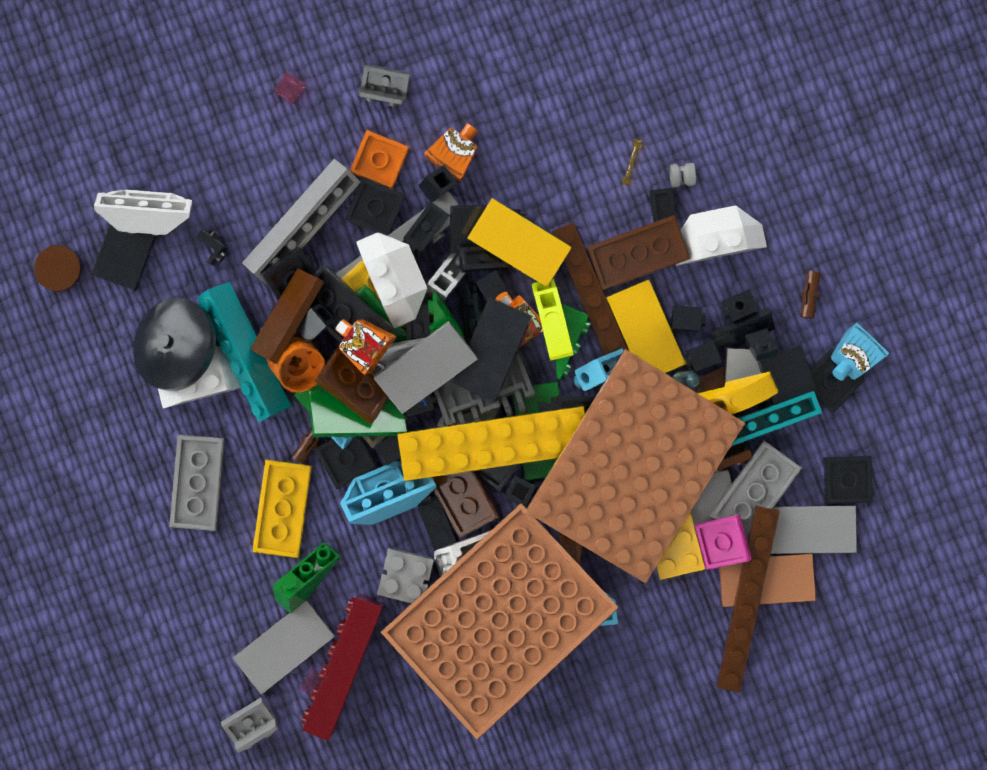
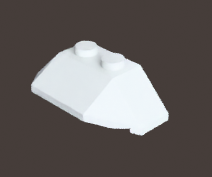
[94,190,192,235]
[676,205,767,266]
[356,233,427,328]
[158,346,241,409]

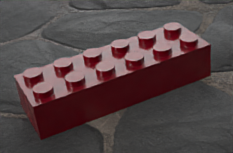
[301,594,384,741]

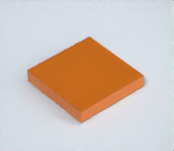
[350,130,410,189]

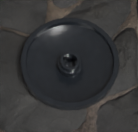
[133,298,216,391]

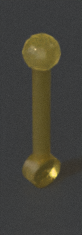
[622,139,642,185]

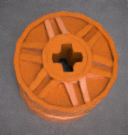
[266,332,325,393]

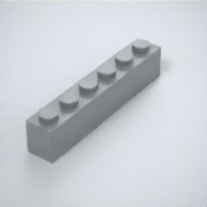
[242,159,360,286]

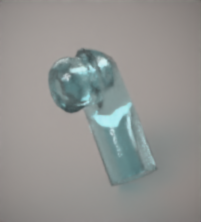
[672,371,699,387]

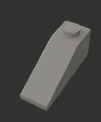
[424,253,467,303]

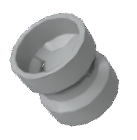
[670,163,696,188]

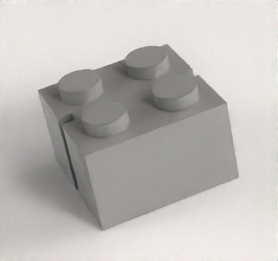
[377,547,434,603]

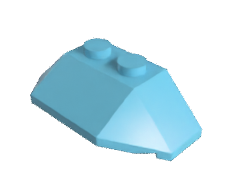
[340,461,436,525]

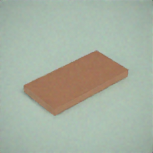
[719,554,816,607]

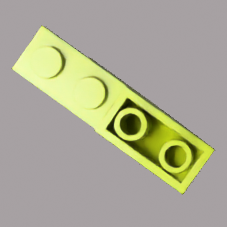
[532,278,573,361]

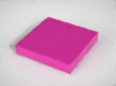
[694,514,752,570]

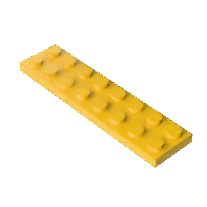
[397,406,585,481]

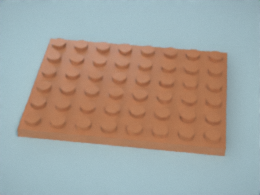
[526,349,745,583]
[381,504,619,740]

